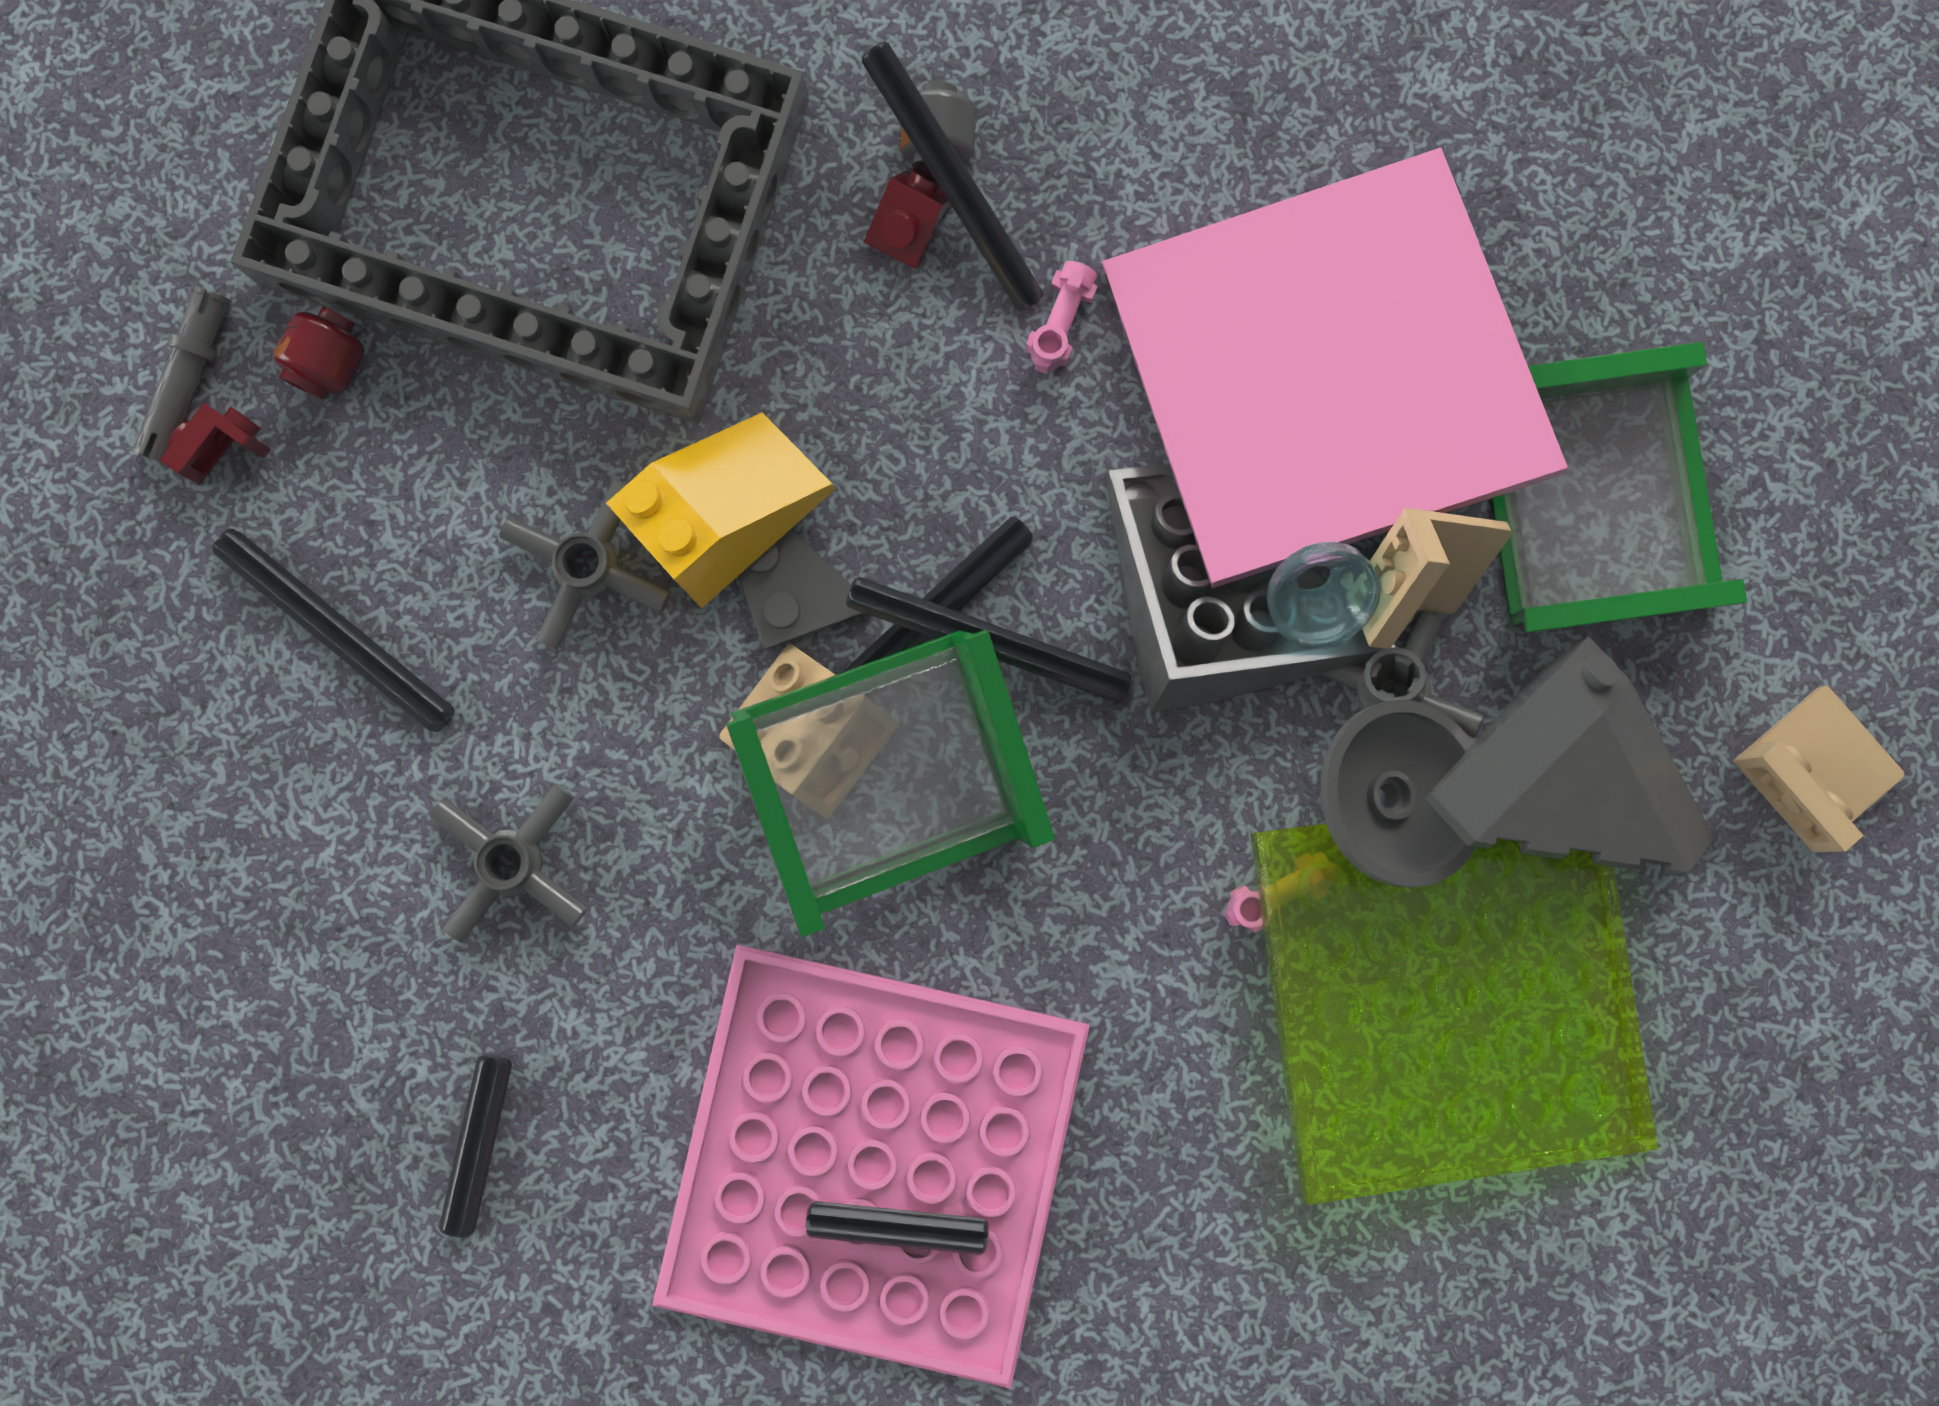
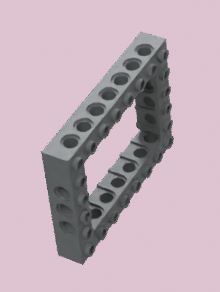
[230,0,809,425]

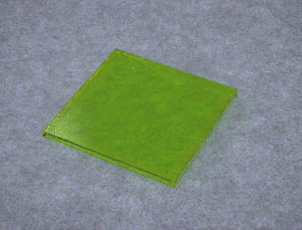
[1250,823,1658,1205]

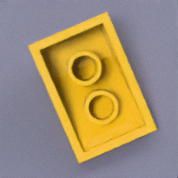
[606,412,835,608]

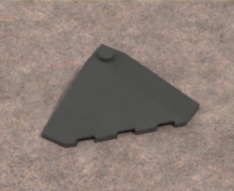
[1106,464,1395,712]
[1425,636,1714,877]

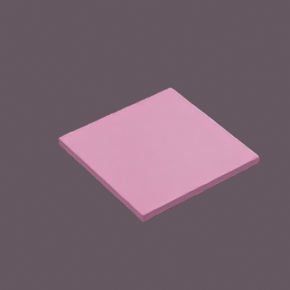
[1102,147,1568,588]
[652,944,1090,1389]

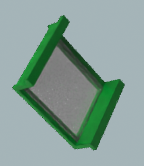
[1491,341,1747,633]
[726,630,1055,937]

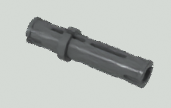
[131,286,232,463]

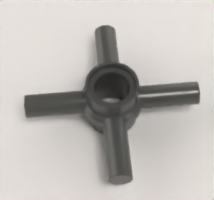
[499,479,671,650]
[430,783,588,943]

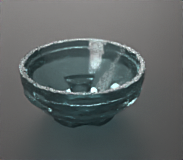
[1267,542,1381,647]

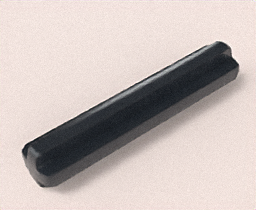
[439,1055,512,1238]
[806,1201,989,1255]

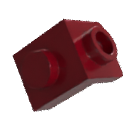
[864,168,952,269]
[159,403,271,484]

